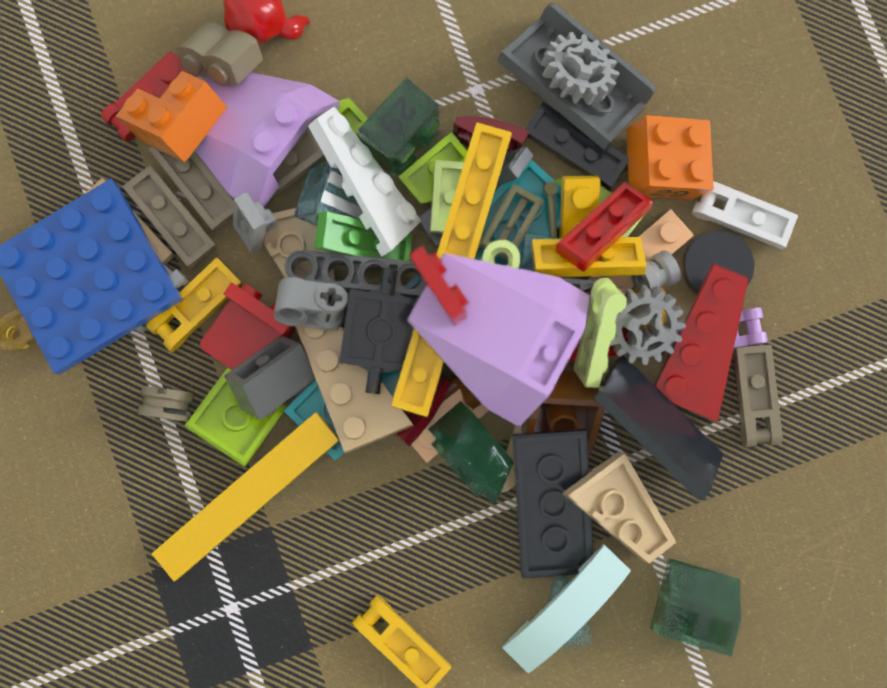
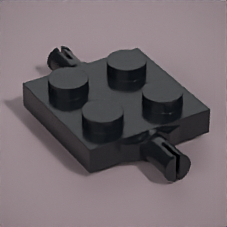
[339,268,418,394]

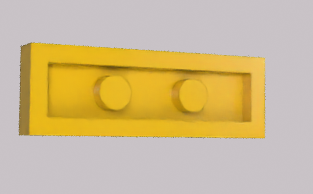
[531,237,646,277]

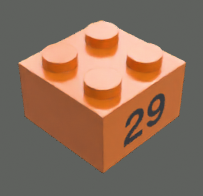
[626,115,714,200]

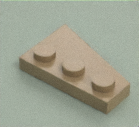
[263,203,337,301]
[562,451,676,564]

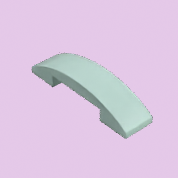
[502,544,631,673]

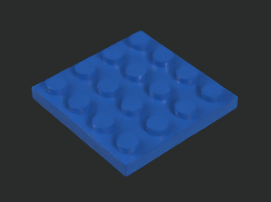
[0,178,183,375]

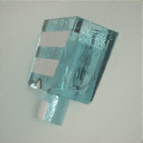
[294,161,363,226]

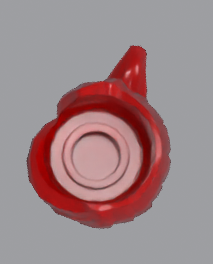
[223,0,310,45]

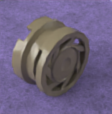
[137,386,194,422]

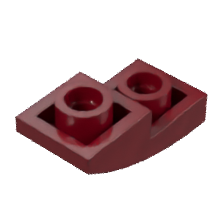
[453,116,529,152]

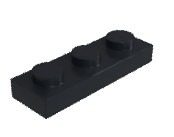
[525,102,628,190]

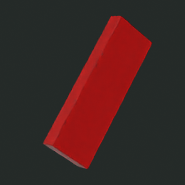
[555,182,653,272]

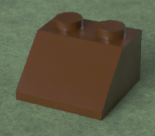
[521,370,605,454]

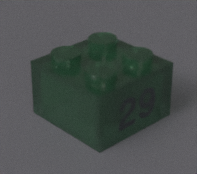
[358,77,440,178]

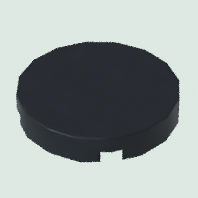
[683,230,755,294]

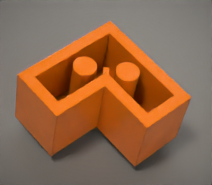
[116,71,227,163]

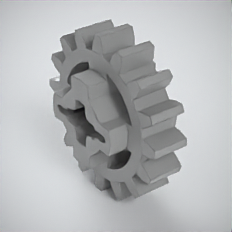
[541,32,619,105]
[610,285,686,365]

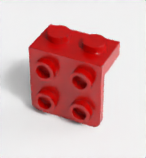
[200,282,296,370]

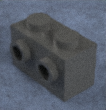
[224,335,316,420]

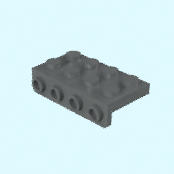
[497,3,656,150]

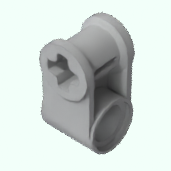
[274,277,348,331]

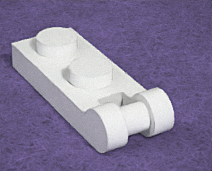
[691,181,798,250]

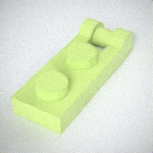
[573,278,627,387]

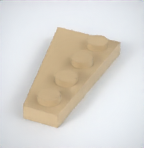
[296,314,414,453]

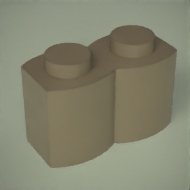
[177,22,263,86]

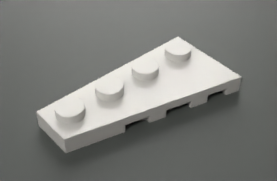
[308,107,421,257]

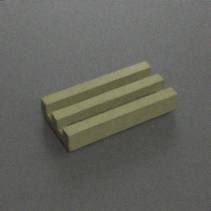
[478,183,544,263]

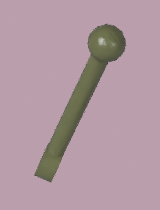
[542,181,558,239]

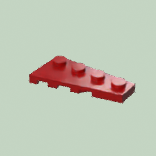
[654,263,748,422]

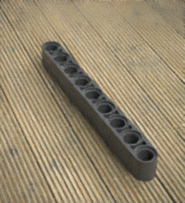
[285,250,596,299]

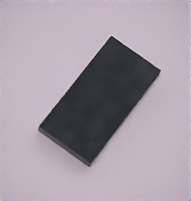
[594,355,724,501]
[512,428,593,578]

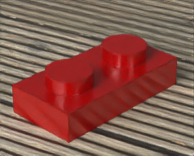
[409,246,469,325]

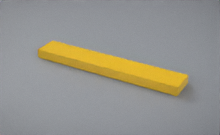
[152,412,340,582]

